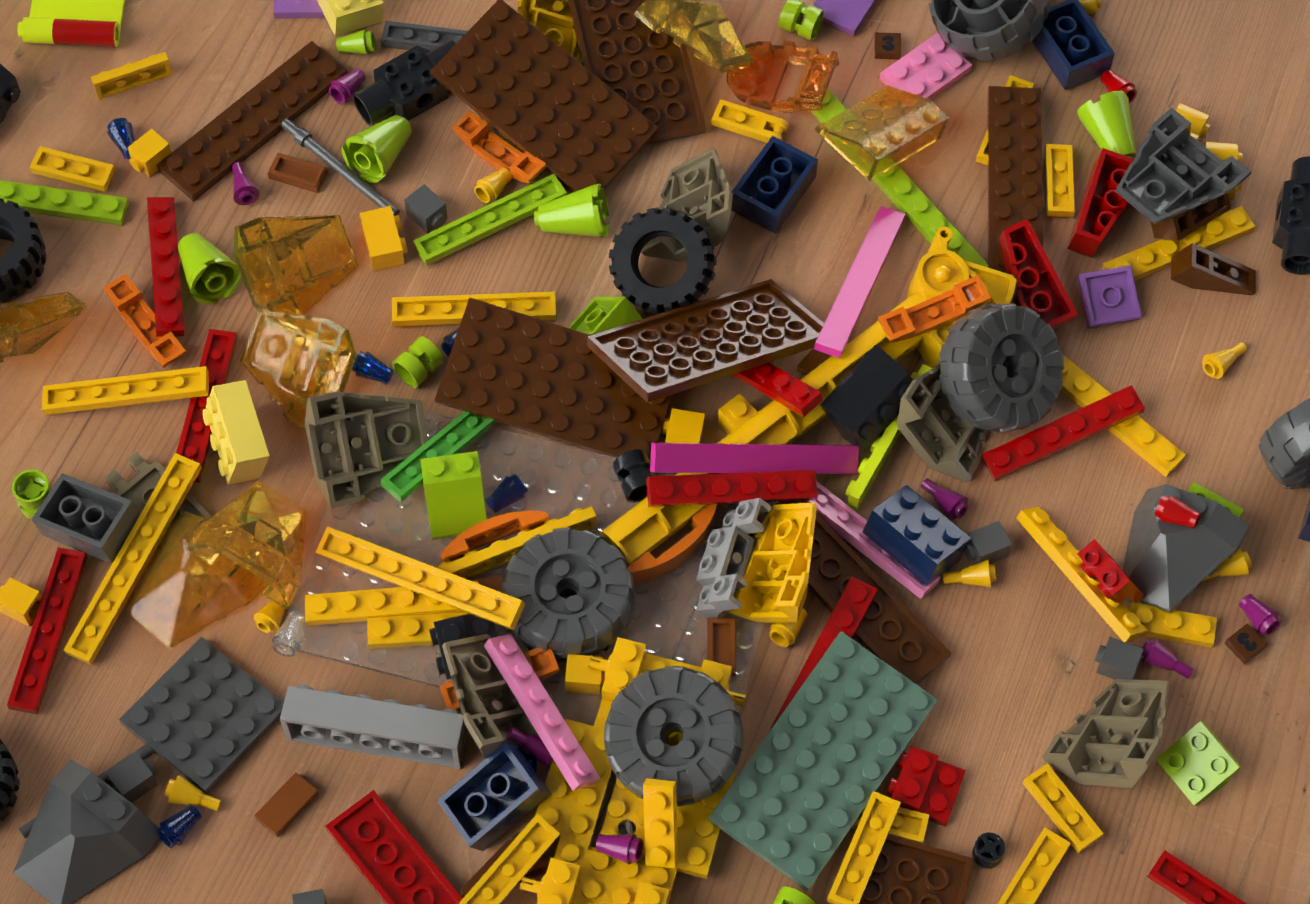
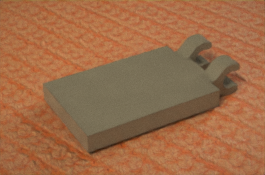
[106,452,213,557]

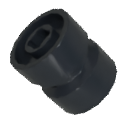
[613,449,656,503]

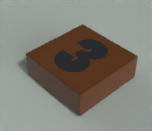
[874,32,901,59]
[1224,623,1267,665]

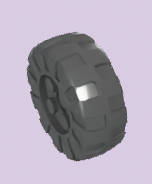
[929,0,1051,61]
[939,303,1064,432]
[1259,398,1310,490]
[501,527,635,662]
[604,666,744,807]

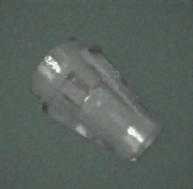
[272,611,305,657]

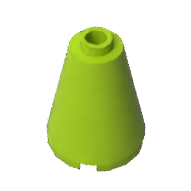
[1077,91,1136,159]
[341,115,412,183]
[534,184,610,238]
[178,233,241,305]

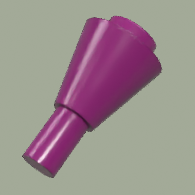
[232,162,260,205]
[921,478,969,520]
[1141,637,1194,679]
[506,728,553,766]

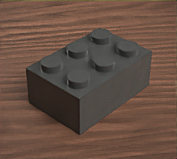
[31,473,140,564]

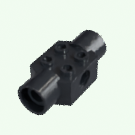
[352,39,456,126]
[1272,156,1310,275]

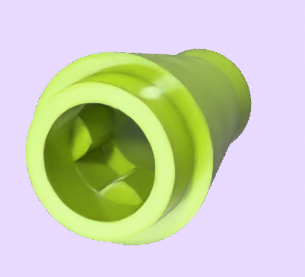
[336,29,376,55]

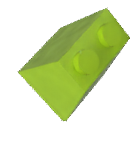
[420,451,487,540]

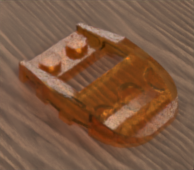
[726,41,839,113]

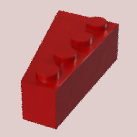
[1067,148,1134,258]
[998,219,1078,331]

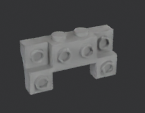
[696,498,771,619]

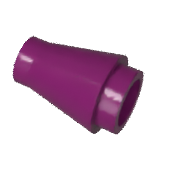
[329,68,366,104]
[1239,594,1282,636]
[596,834,643,865]

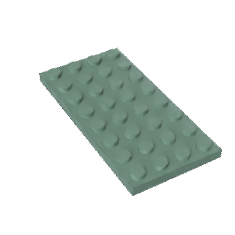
[708,631,938,891]

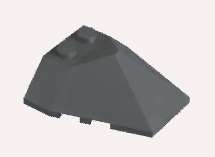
[1116,108,1252,225]
[1123,484,1250,613]
[13,759,164,904]

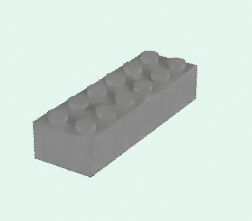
[280,685,468,769]

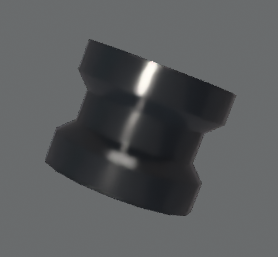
[972,832,1005,869]

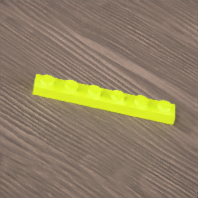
[845,364,932,512]

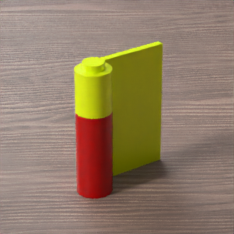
[17,0,125,47]

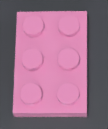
[879,33,972,112]

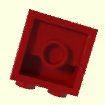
[1077,539,1145,603]
[887,745,966,827]

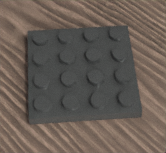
[119,636,284,795]

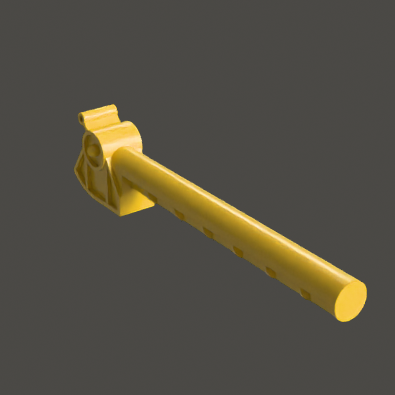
[599,227,1017,566]

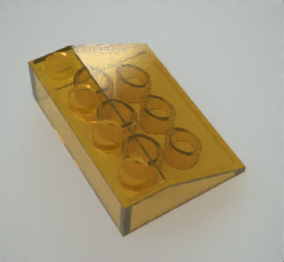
[815,85,950,181]

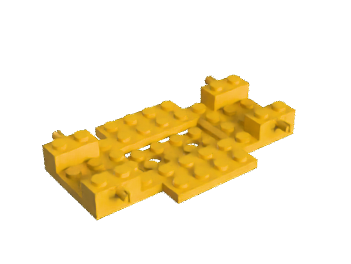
[520,637,746,904]

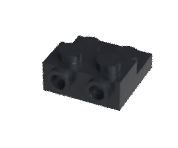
[429,613,497,680]

